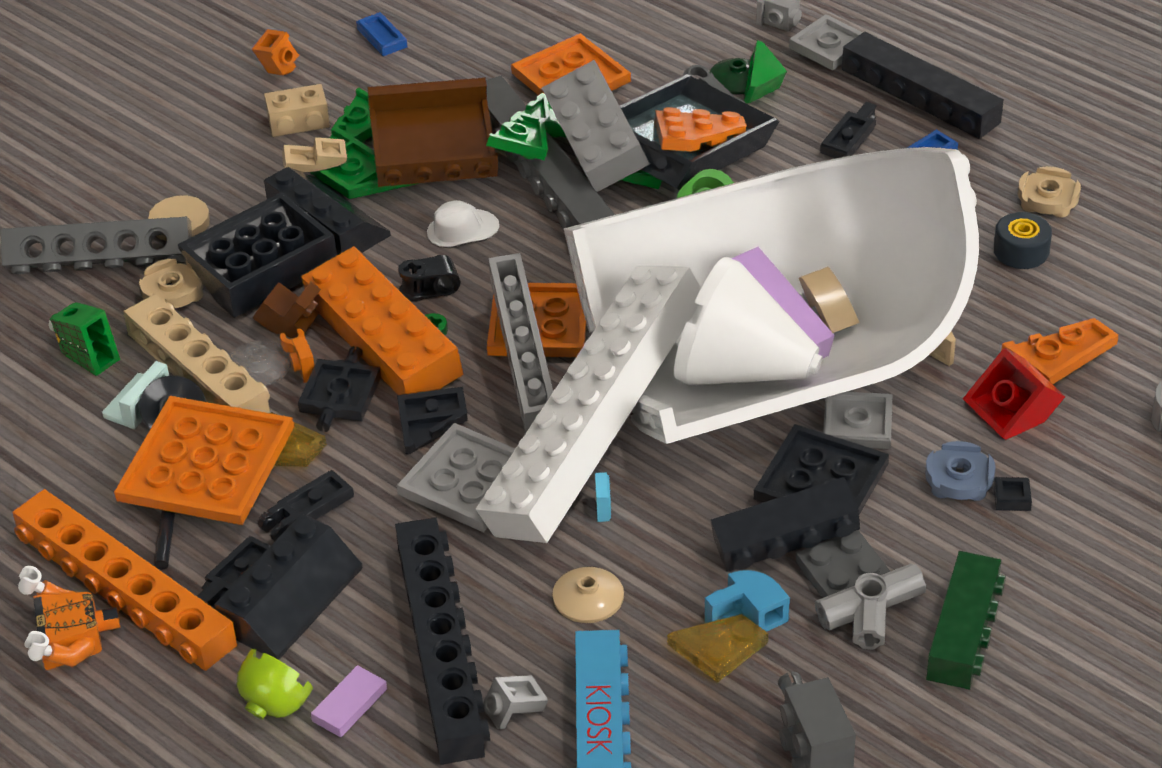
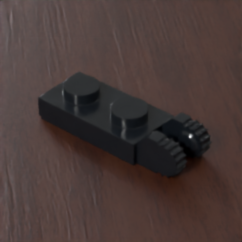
[257,470,354,542]

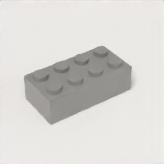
[542,60,649,192]

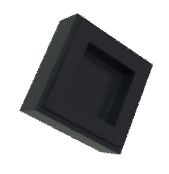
[993,477,1032,511]

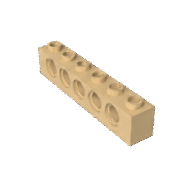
[123,294,270,413]

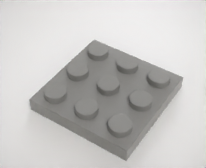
[397,423,515,532]

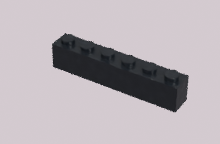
[842,31,1004,139]

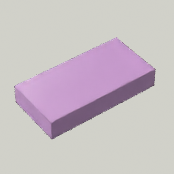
[311,665,387,737]

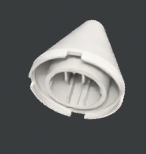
[674,256,823,385]

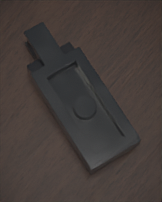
[820,102,877,159]
[197,536,270,610]

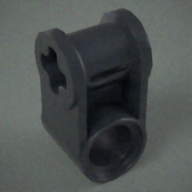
[398,255,461,302]

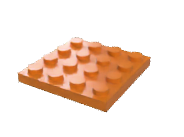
[114,396,295,525]

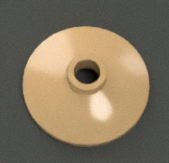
[553,567,624,623]

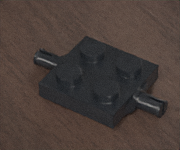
[298,346,381,432]

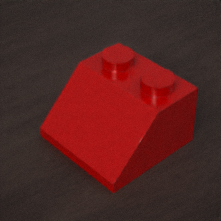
[962,348,1065,440]

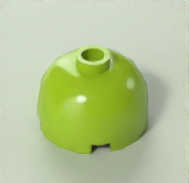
[236,649,313,720]

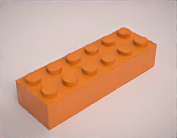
[301,246,464,395]

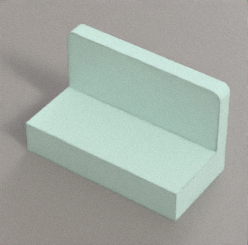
[102,361,169,429]

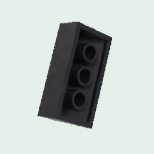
[264,167,391,255]
[215,514,363,660]

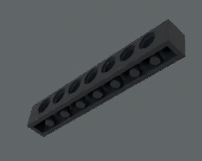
[395,517,490,765]

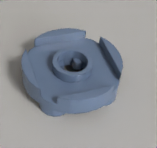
[925,441,995,501]

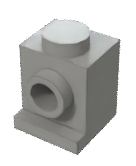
[756,0,802,32]

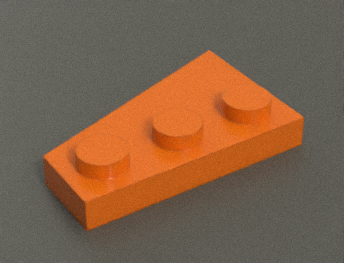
[1001,318,1119,384]

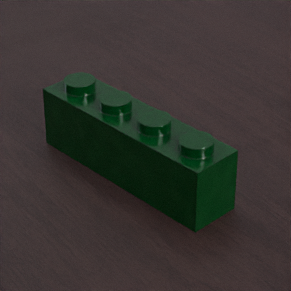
[926,551,1006,690]

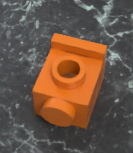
[252,29,299,76]

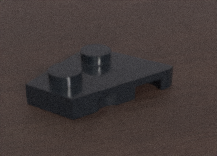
[397,386,468,454]

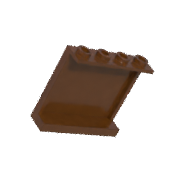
[368,77,498,187]

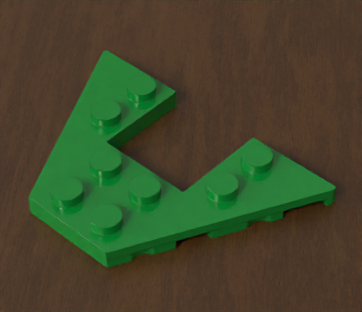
[310,88,420,199]
[486,93,662,190]

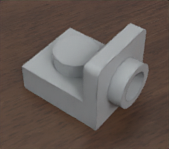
[483,675,548,729]

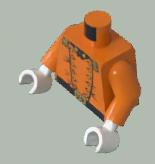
[18,566,121,670]

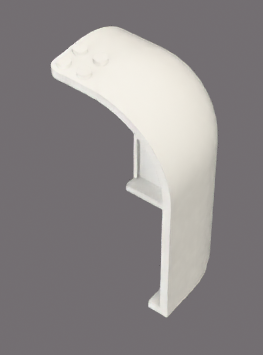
[564,147,979,444]

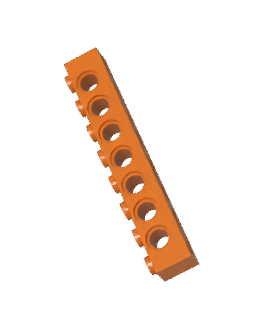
[12,489,237,671]

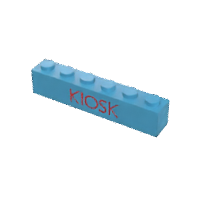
[575,630,631,768]

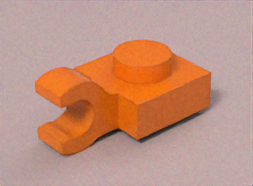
[280,329,315,383]

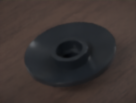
[139,376,206,429]

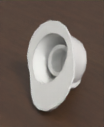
[427,200,500,247]

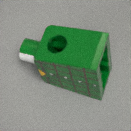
[49,302,120,376]

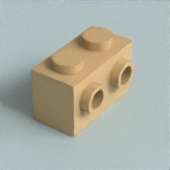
[264,84,330,137]

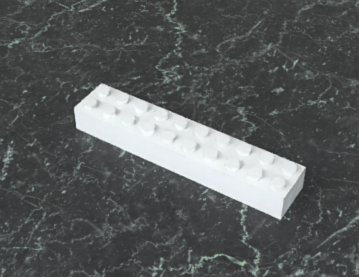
[476,266,701,543]

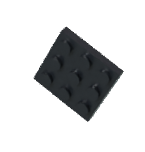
[754,424,889,515]

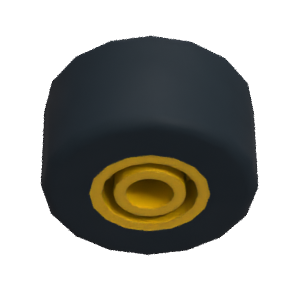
[994,212,1052,269]

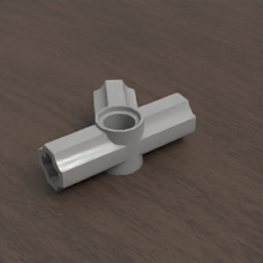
[815,564,926,650]

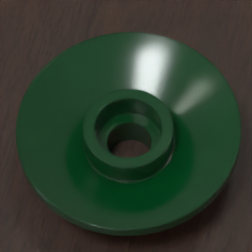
[709,58,750,95]

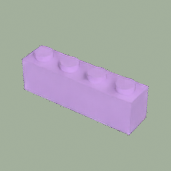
[731,247,835,358]

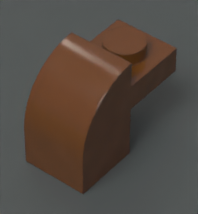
[252,281,321,338]

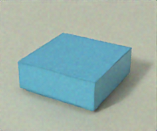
[595,472,611,522]

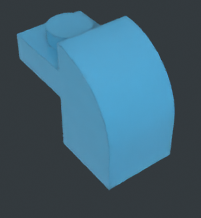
[705,570,790,635]

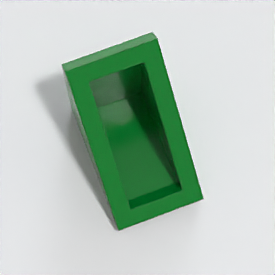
[743,40,787,104]

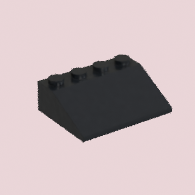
[178,192,337,318]

